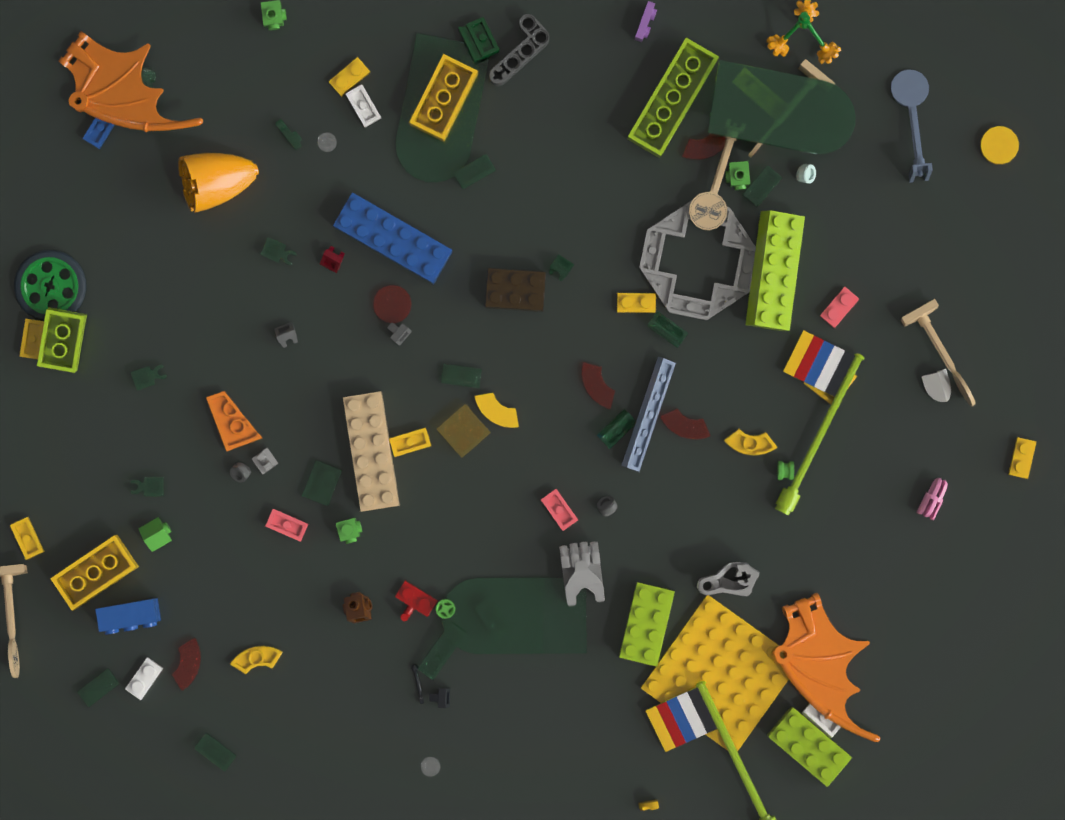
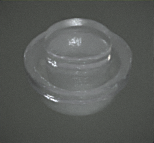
[317,133,337,152]
[421,757,440,776]

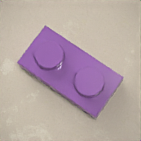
[635,1,657,42]

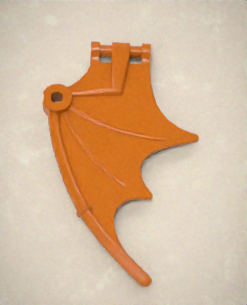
[58,31,203,132]
[771,593,880,742]

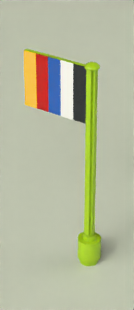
[775,330,864,516]
[646,681,776,820]

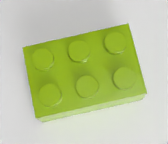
[37,307,87,373]

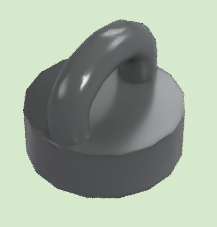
[230,462,251,483]
[597,496,617,517]

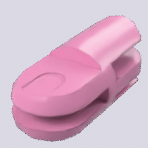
[917,478,948,521]

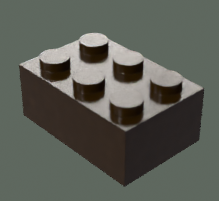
[486,268,546,312]

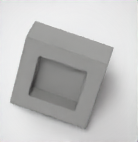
[252,448,279,474]

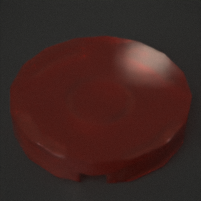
[374,285,412,323]

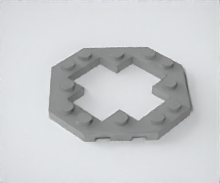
[639,200,756,320]

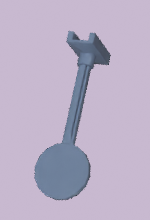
[891,70,933,183]

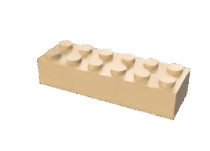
[343,392,400,512]

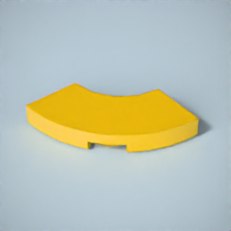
[475,393,519,428]
[724,429,777,455]
[230,646,283,674]

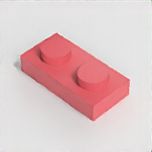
[820,287,859,328]
[541,489,578,531]
[266,509,309,542]

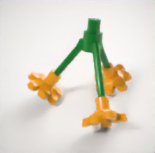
[767,0,841,64]

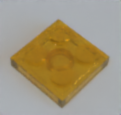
[437,404,491,458]

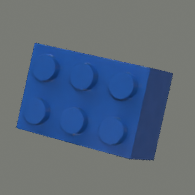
[95,598,161,635]

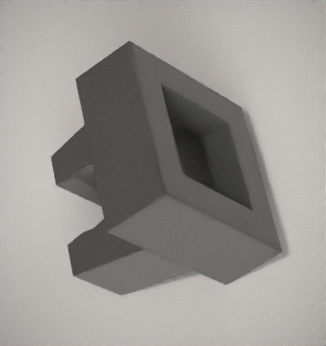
[274,322,298,348]
[387,322,412,346]

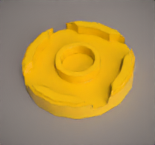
[980,126,1019,164]

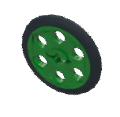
[14,250,86,321]

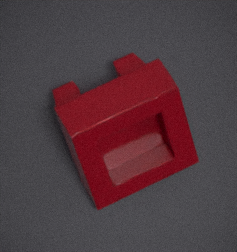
[320,246,345,273]

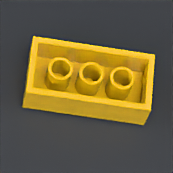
[409,54,478,142]
[50,535,139,610]

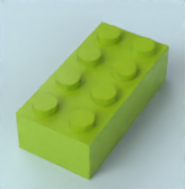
[619,582,675,667]
[767,706,852,787]

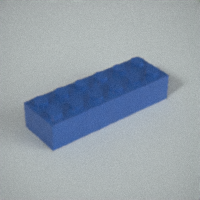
[333,193,453,285]

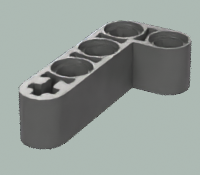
[490,14,549,86]

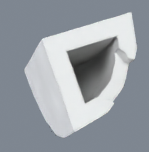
[922,369,951,402]

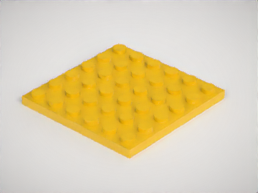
[641,595,789,751]

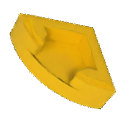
[638,799,659,811]

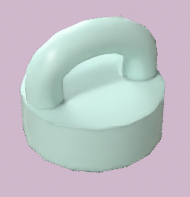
[796,164,816,183]

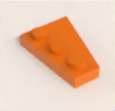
[206,391,262,452]

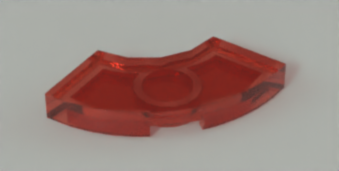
[682,128,726,160]
[582,362,615,409]
[660,409,710,440]
[172,638,201,691]

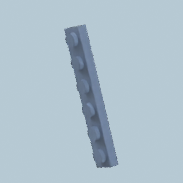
[621,357,676,472]

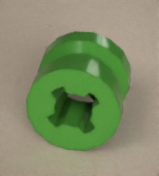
[777,461,794,480]
[436,599,455,619]

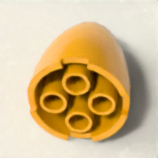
[178,153,259,213]

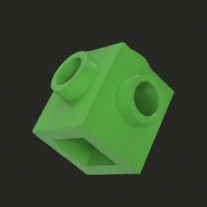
[261,0,287,30]
[725,161,750,190]
[139,517,172,552]
[336,518,363,544]

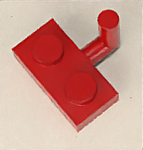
[395,580,438,621]

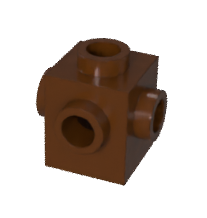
[343,592,372,624]

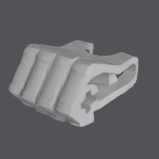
[559,542,605,606]
[697,562,760,596]

